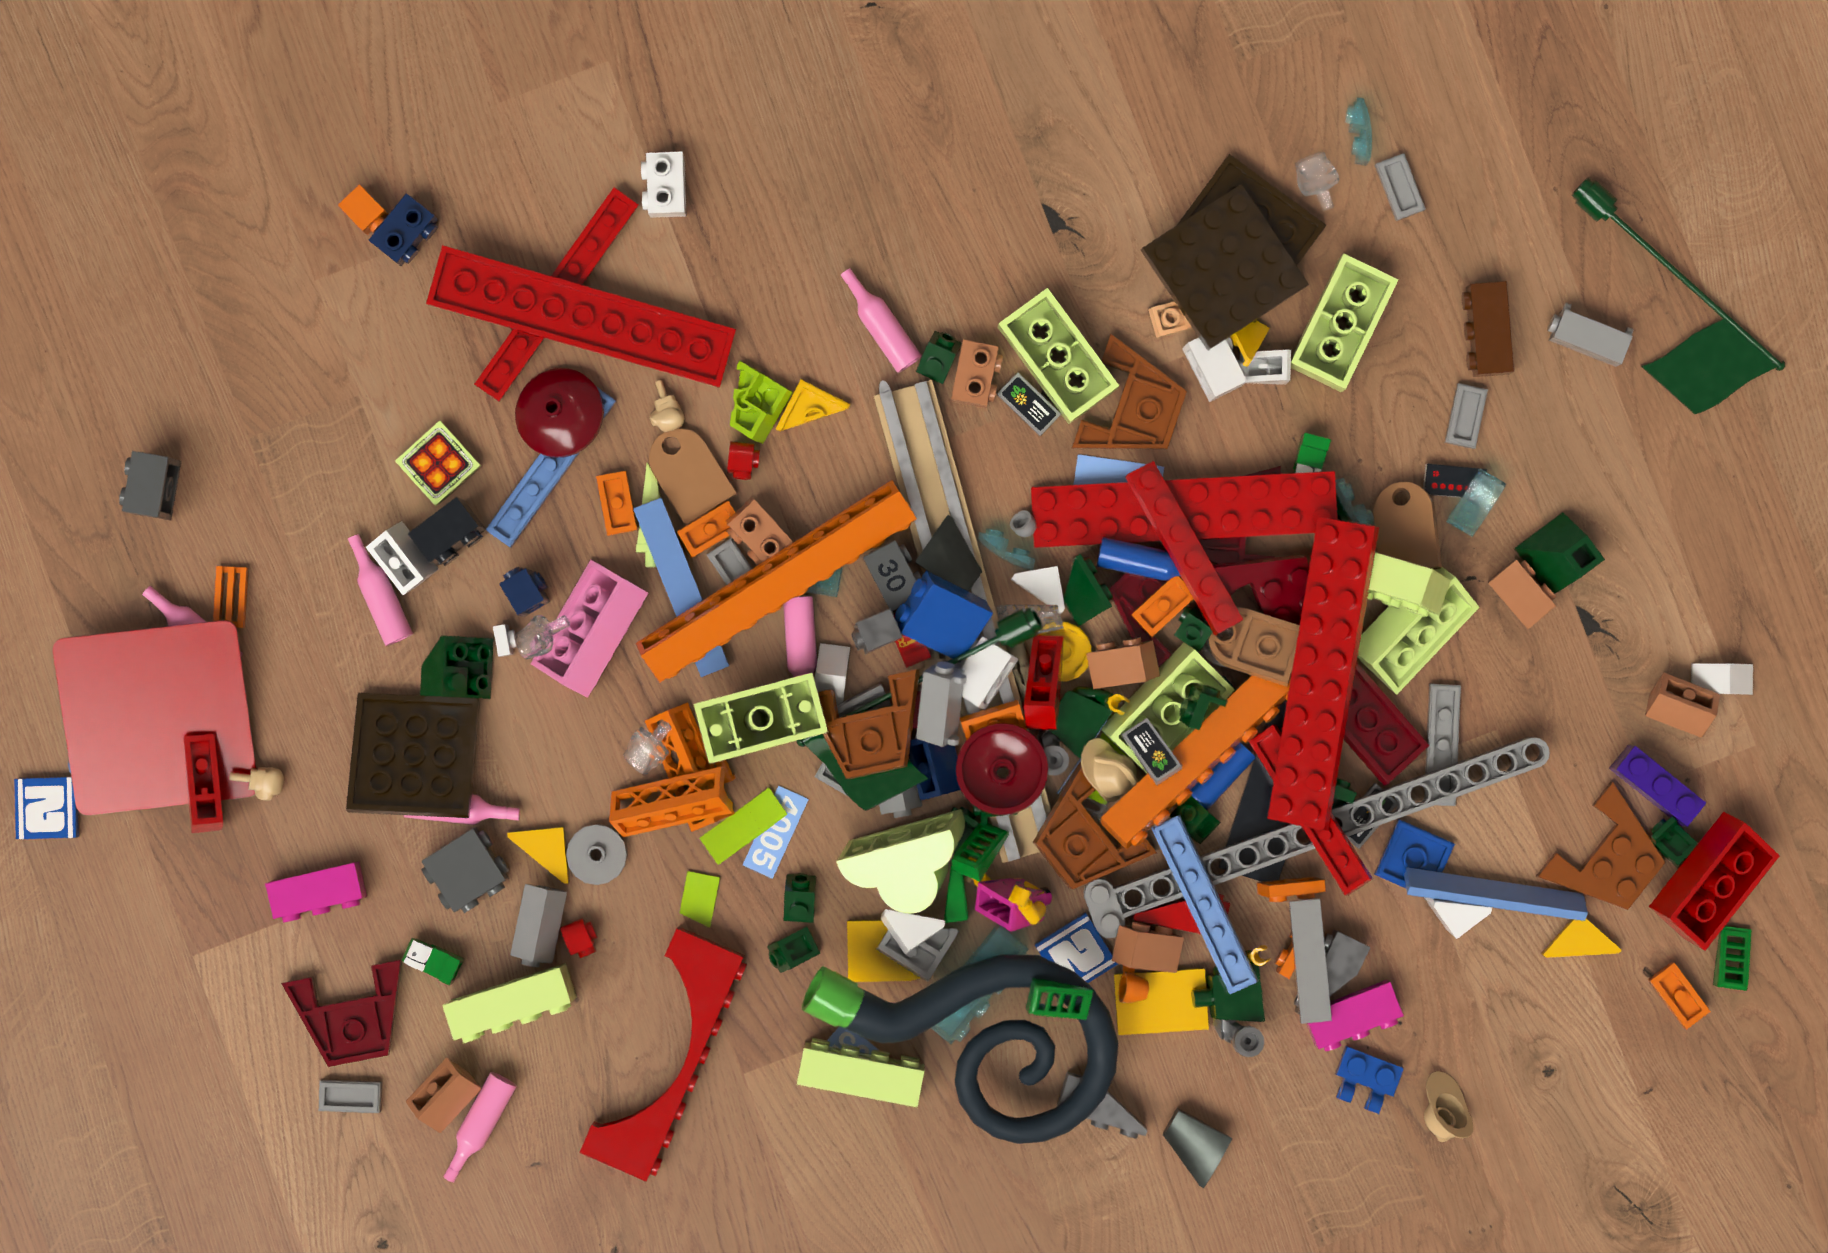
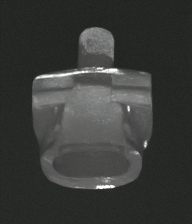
[1295,152,1339,211]
[515,615,570,660]
[623,721,672,775]

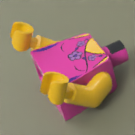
[969,857,1052,932]

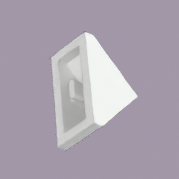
[1240,350,1291,384]
[1011,566,1065,614]
[815,643,850,705]
[1691,664,1753,695]
[1424,897,1492,939]
[881,909,945,955]

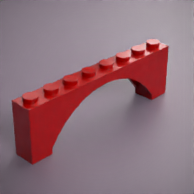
[579,926,747,1182]

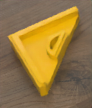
[1230,321,1270,367]
[776,379,851,432]
[507,827,569,884]
[1541,919,1622,958]

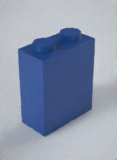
[895,571,993,663]

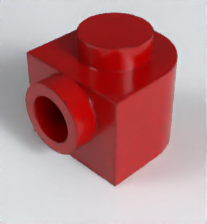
[727,441,760,480]
[560,918,598,958]

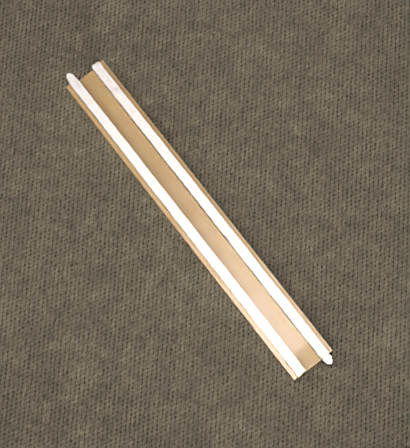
[874,380,1051,863]

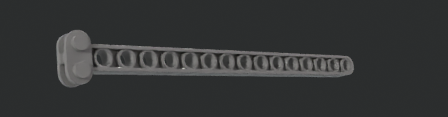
[1083,737,1550,938]

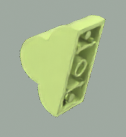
[693,673,828,764]
[836,809,965,913]

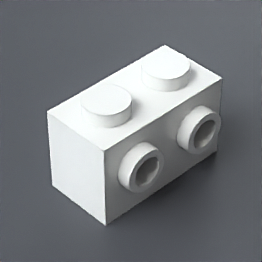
[641,152,686,218]
[1182,337,1247,402]
[366,521,439,595]
[957,636,1019,710]

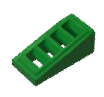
[951,823,1009,881]
[944,863,969,923]
[1713,926,1752,991]
[1026,978,1093,1020]

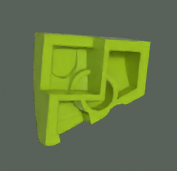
[730,360,793,444]

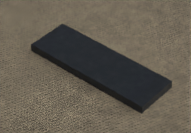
[1218,700,1290,882]

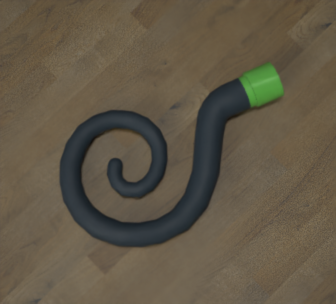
[801,954,1118,1144]

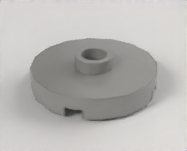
[566,824,627,885]

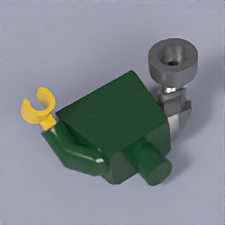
[1037,686,1130,776]
[1191,945,1271,1057]

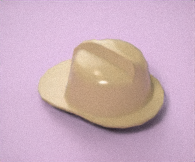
[1081,738,1139,802]
[1424,1071,1474,1142]

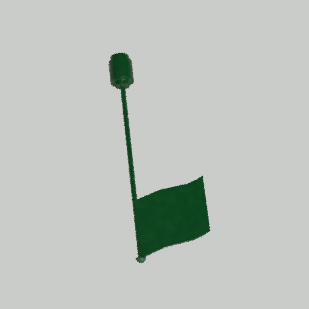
[1572,177,1785,414]
[796,607,1043,811]

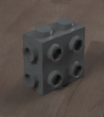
[421,827,509,913]

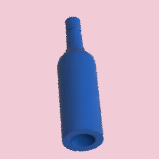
[1096,537,1181,581]
[1190,743,1256,810]

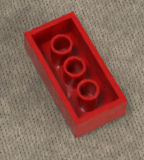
[1648,811,1780,951]

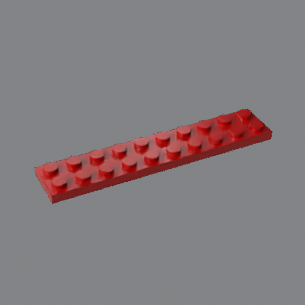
[426,245,736,388]
[1031,471,1337,548]
[1267,517,1379,831]

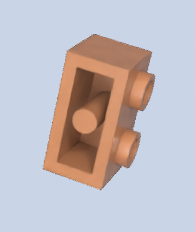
[951,340,1003,408]
[725,497,794,565]
[1488,559,1556,629]
[1086,637,1160,689]
[1645,672,1720,738]
[1112,922,1184,973]
[405,1057,481,1133]

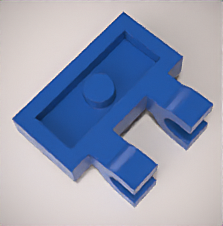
[1335,1046,1404,1114]

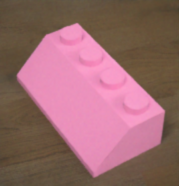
[531,560,648,698]

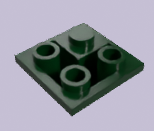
[1514,512,1605,594]
[1063,554,1113,626]
[420,636,494,699]

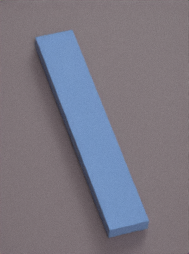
[486,387,616,548]
[633,497,729,677]
[1151,815,1259,994]
[1404,867,1588,921]

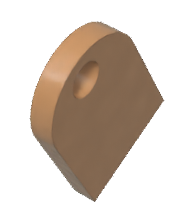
[649,428,737,525]
[1373,482,1442,569]
[1208,608,1300,687]

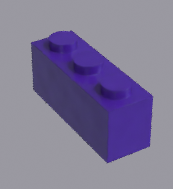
[1609,745,1706,827]

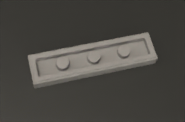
[1424,684,1461,806]
[1289,898,1332,1024]

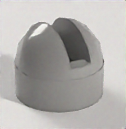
[1010,511,1037,537]

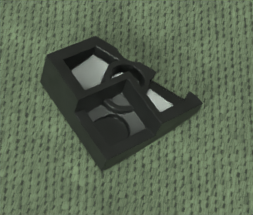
[915,515,982,592]
[1163,1108,1232,1188]

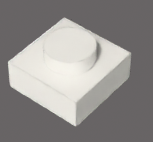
[493,624,517,657]

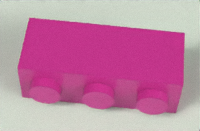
[265,861,367,923]
[1306,980,1404,1052]

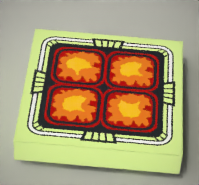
[395,421,481,506]

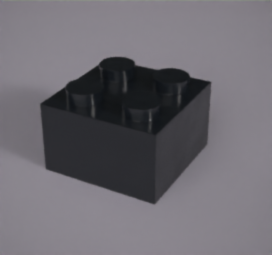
[408,497,486,566]

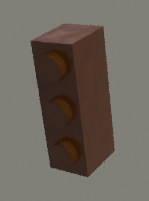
[1462,281,1514,377]

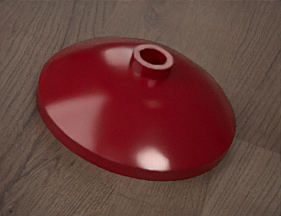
[515,368,604,458]
[956,723,1048,815]

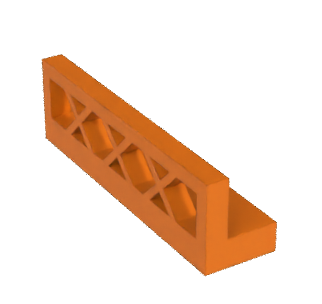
[645,702,735,832]
[609,767,733,837]

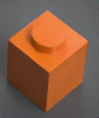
[338,184,389,235]

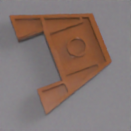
[1071,334,1187,449]
[818,669,920,779]
[1033,761,1157,889]
[1536,782,1666,910]

